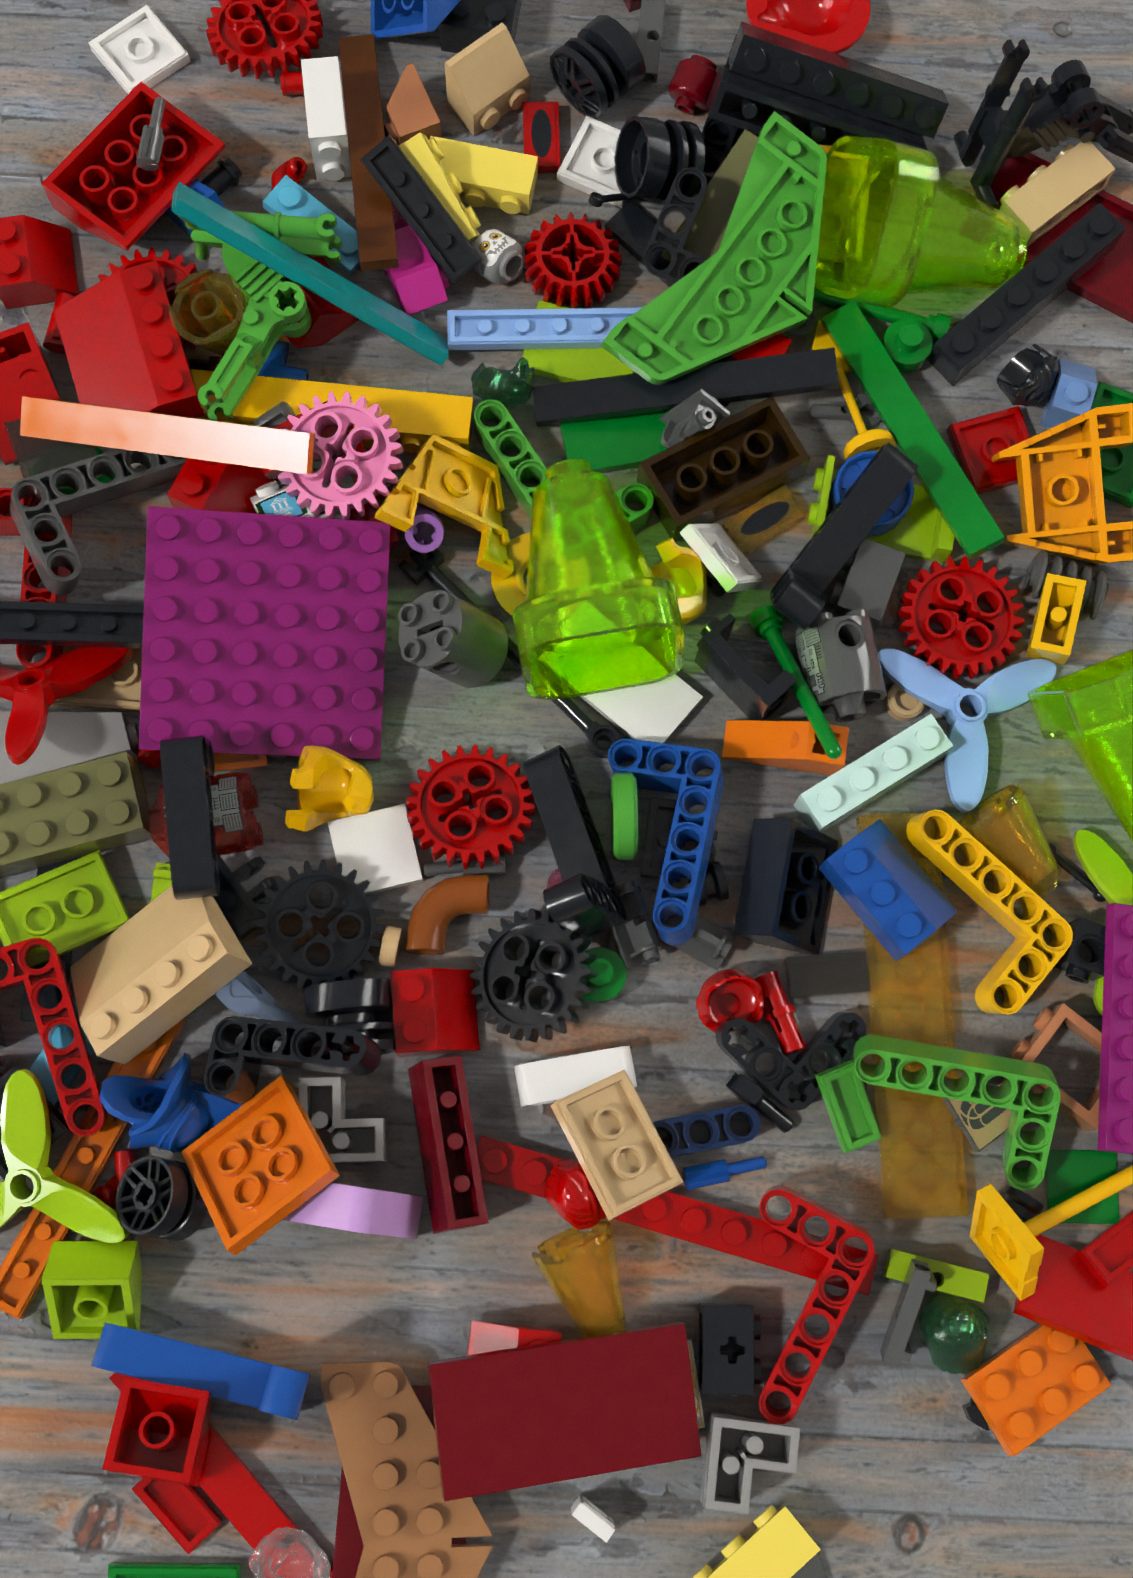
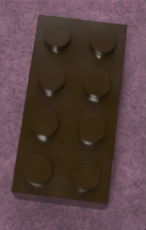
[637,396,810,542]

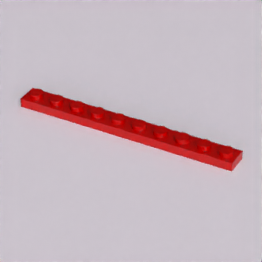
[477,1135,879,1296]

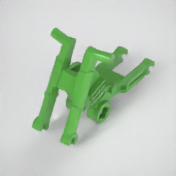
[179,211,342,421]

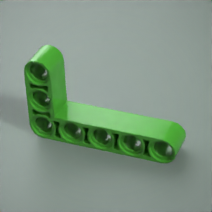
[474,399,654,564]
[853,1035,1061,1190]

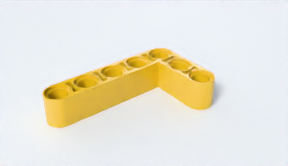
[906,809,1073,1015]

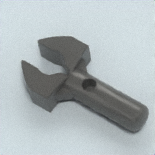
[810,393,881,434]

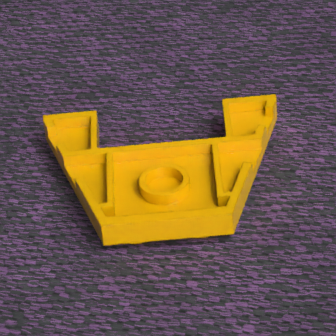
[375,433,514,579]

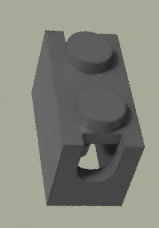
[829,538,906,632]

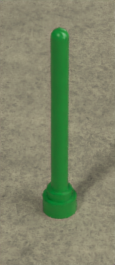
[813,286,952,344]
[749,605,842,759]

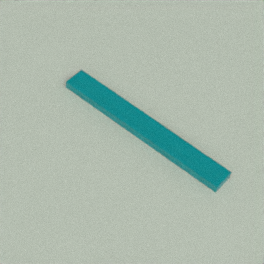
[171,182,449,365]

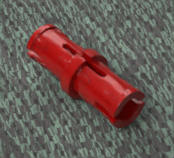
[755,971,807,1055]

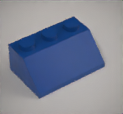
[371,0,460,40]
[819,819,958,962]

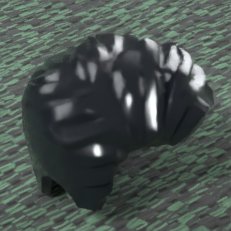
[997,344,1058,406]

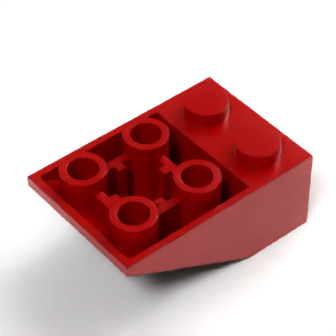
[0,322,69,466]

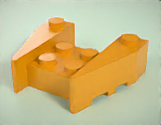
[992,403,1133,564]

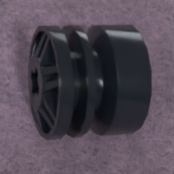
[550,15,646,119]
[614,116,705,201]
[304,978,396,1057]

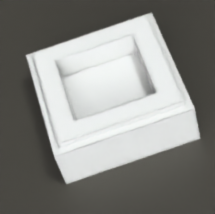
[571,1495,616,1543]

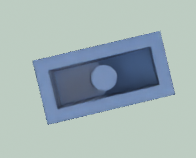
[1040,358,1098,428]

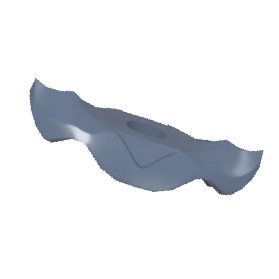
[215,971,300,1041]

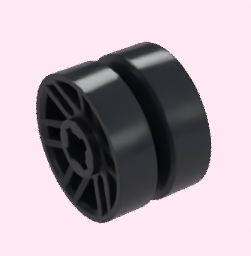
[116,1156,208,1241]

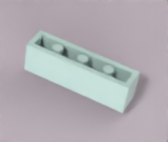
[794,714,953,833]

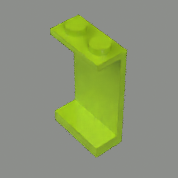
[806,455,955,564]

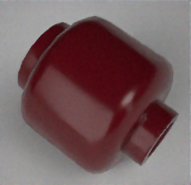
[668,55,717,115]

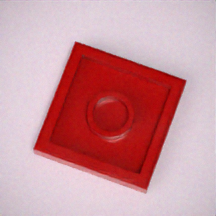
[946,406,1031,495]

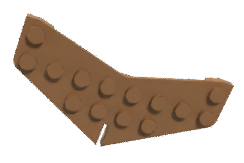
[321,1361,493,1578]

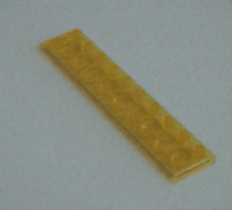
[856,813,969,1219]

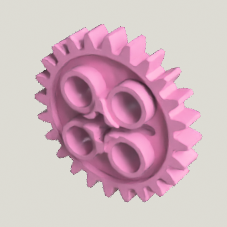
[278,392,403,520]

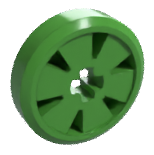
[611,772,638,860]

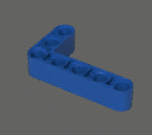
[608,739,724,946]
[91,1322,310,1420]

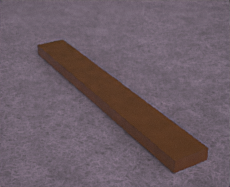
[338,34,399,271]

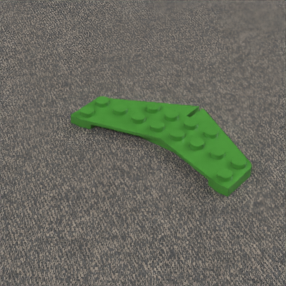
[601,111,827,385]

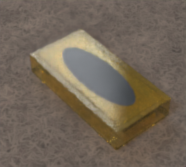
[722,485,807,556]

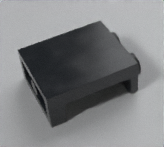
[695,613,796,721]

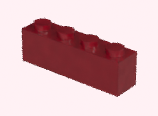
[408,1055,489,1234]

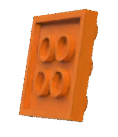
[181,1075,340,1255]

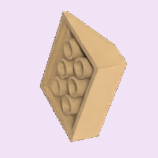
[70,886,252,1064]

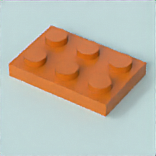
[960,1324,1111,1456]

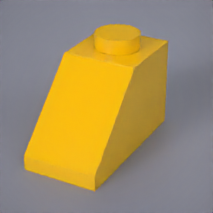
[1025,573,1087,665]

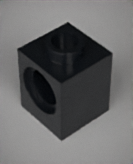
[1054,917,1106,984]

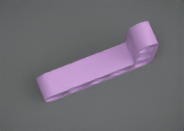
[283,1183,424,1239]

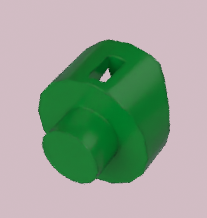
[881,319,933,373]
[582,947,626,1003]

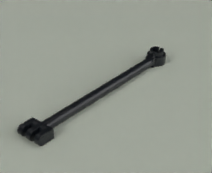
[398,548,619,758]

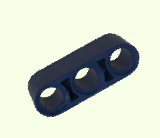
[653,1105,760,1157]

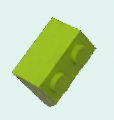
[42,1241,143,1339]

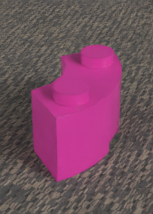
[383,219,450,315]

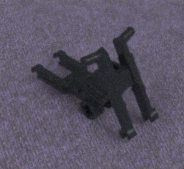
[954,39,1133,214]

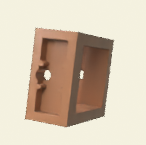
[1009,1003,1102,1131]

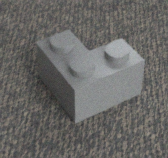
[299,1077,387,1164]
[700,1411,800,1514]

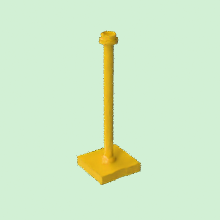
[969,1165,1133,1301]

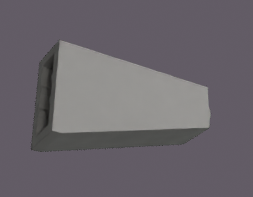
[0,712,139,784]

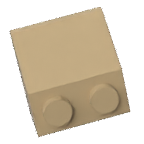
[445,23,530,136]

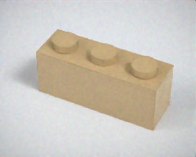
[995,141,1116,250]

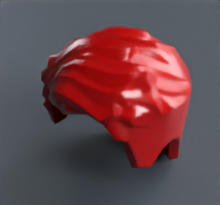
[696,968,764,1033]
[545,1158,607,1230]

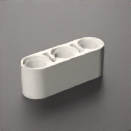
[514,1046,638,1108]

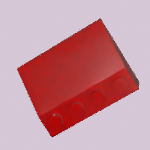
[41,82,226,251]
[54,260,205,447]

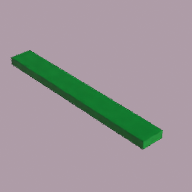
[821,300,1005,560]

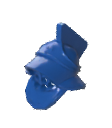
[100,1052,245,1153]

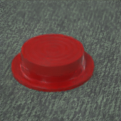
[746,0,871,54]

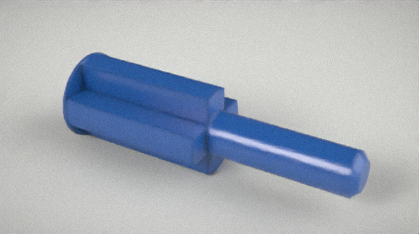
[682,1156,767,1191]

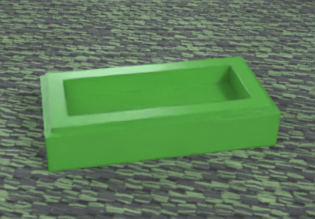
[815,1060,883,1153]

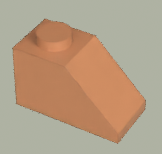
[384,63,442,145]

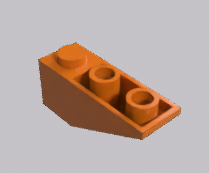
[721,720,849,776]

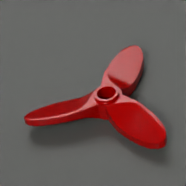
[0,646,133,765]

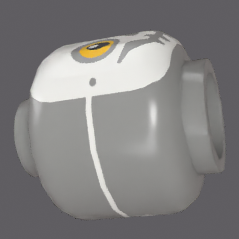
[472,229,524,285]

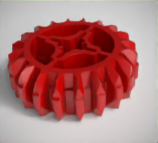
[524,212,622,308]

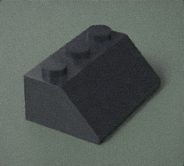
[733,818,839,956]

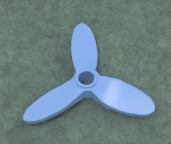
[878,649,1056,813]

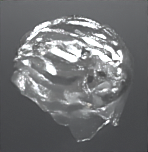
[249,1527,331,1578]

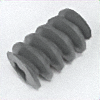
[1021,550,1109,620]

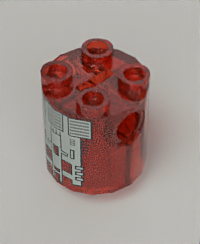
[148,771,264,858]

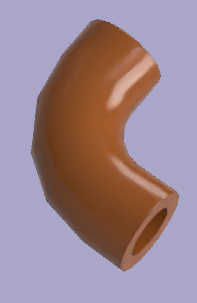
[405,874,490,956]

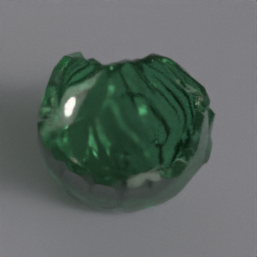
[471,357,535,409]
[919,1293,990,1374]

